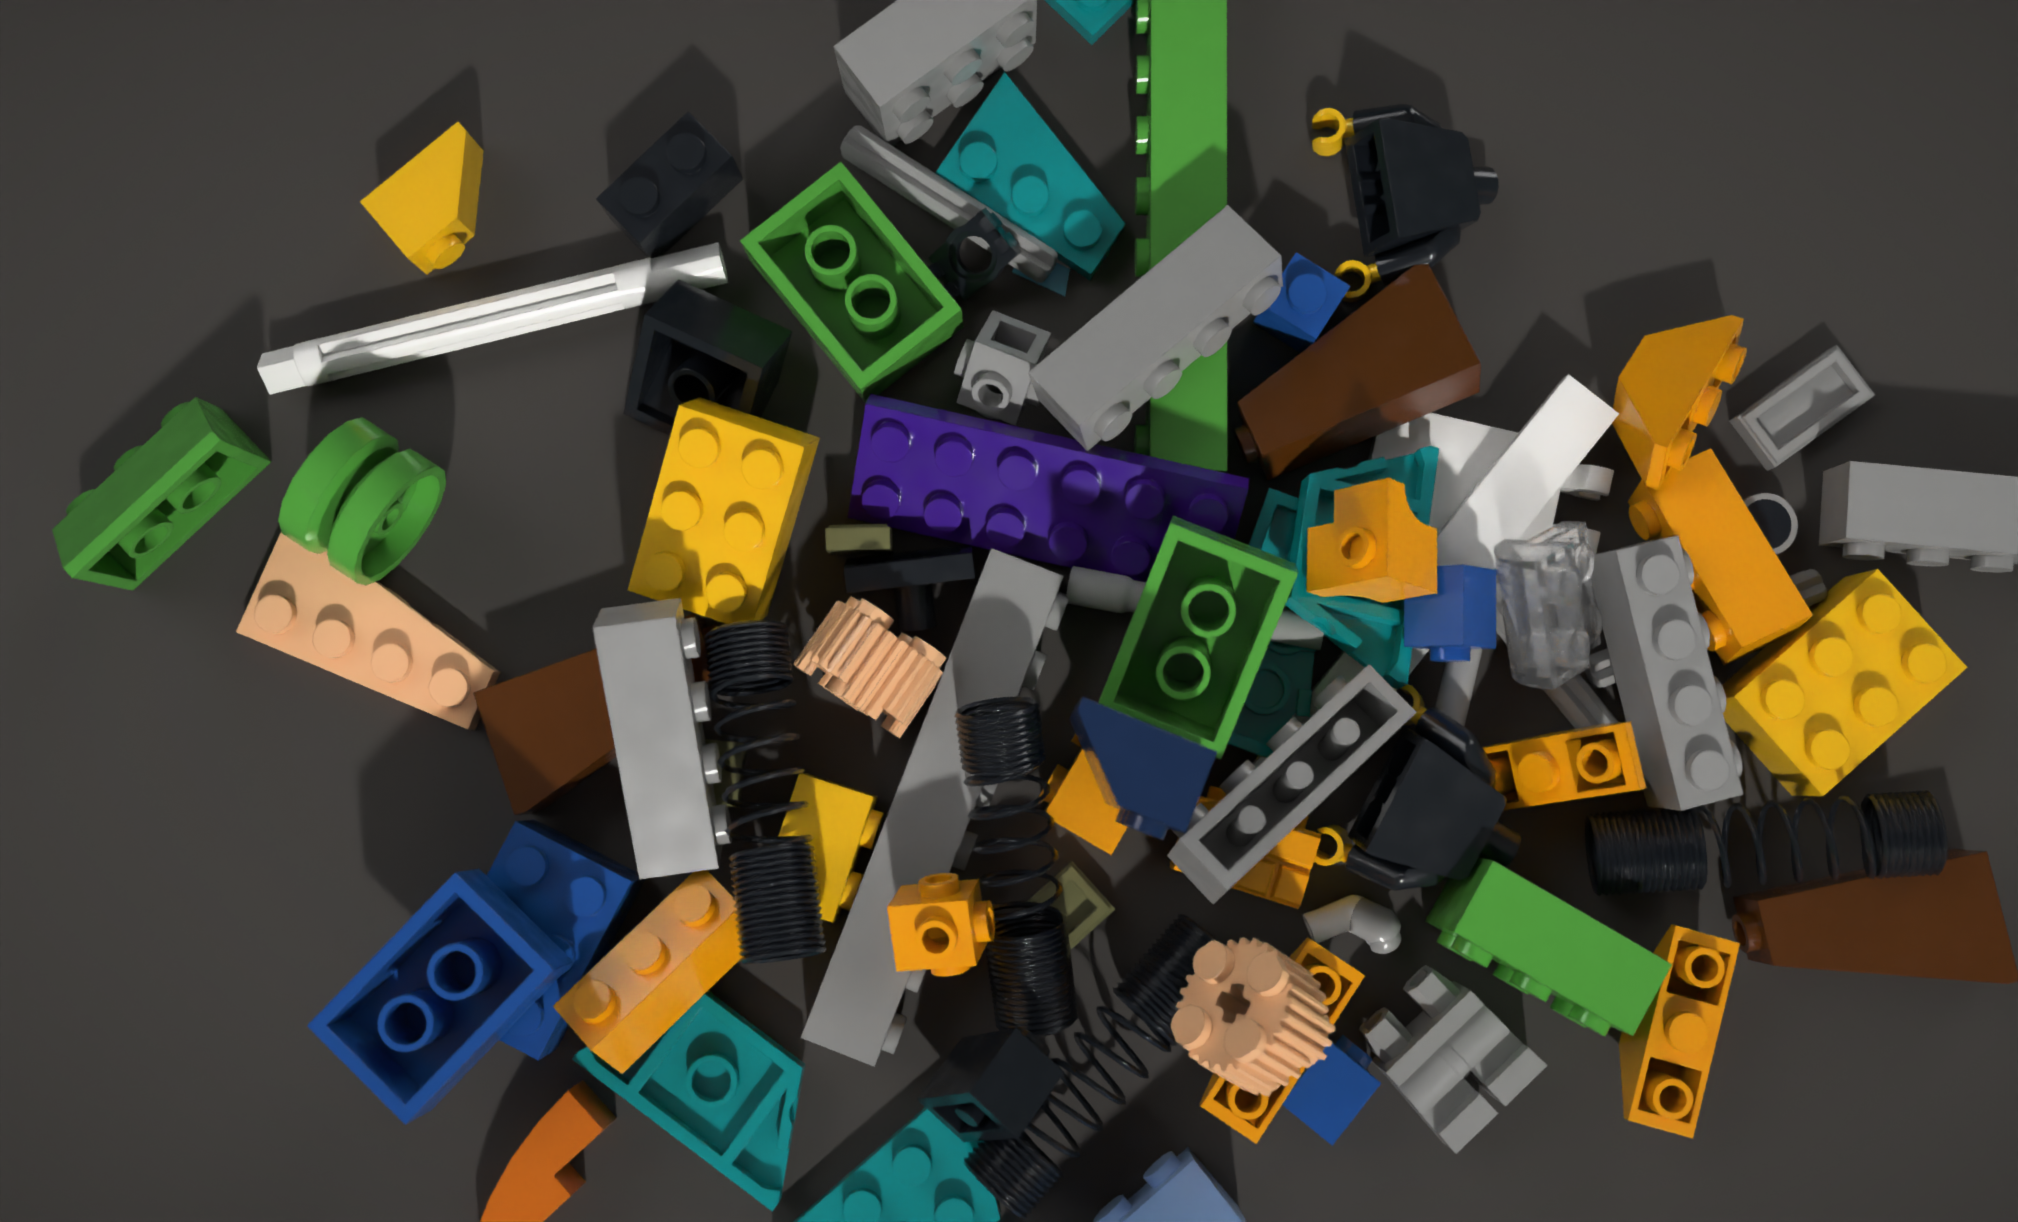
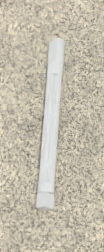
[257,242,728,395]

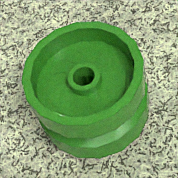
[278,417,446,586]

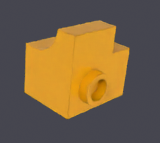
[1307,478,1437,603]

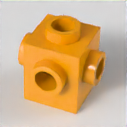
[887,873,995,976]

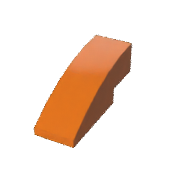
[480,1080,617,1222]

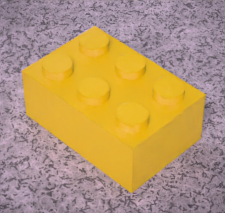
[628,397,820,624]
[1722,569,1967,796]

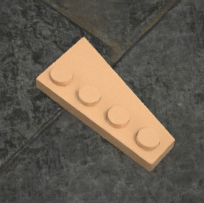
[236,532,500,730]

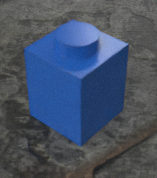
[1253,252,1350,353]
[1404,564,1496,662]
[1282,1034,1381,1146]

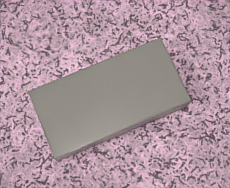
[1729,345,1875,471]

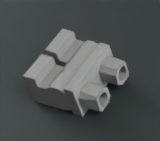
[1359,965,1548,1154]

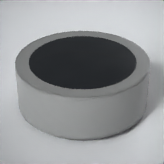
[1743,493,1798,554]

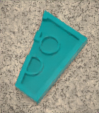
[935,72,1126,280]

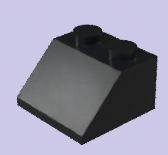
[623,279,792,435]

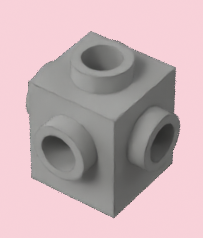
[954,310,1051,426]

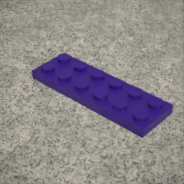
[847,394,1249,582]

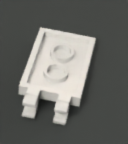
[1368,413,1614,569]

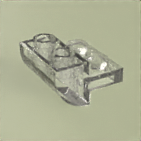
[1494,521,1602,690]

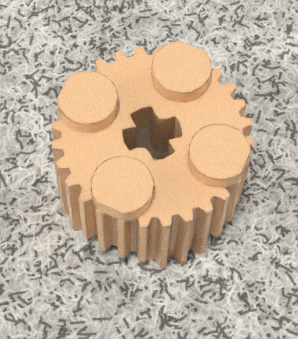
[793,596,946,738]
[1171,938,1335,1096]

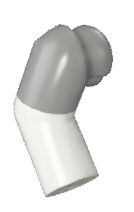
[1302,895,1401,954]

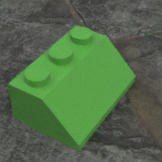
[52,397,272,591]

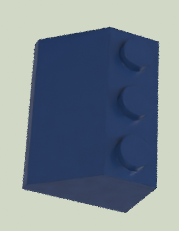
[1069,697,1217,840]

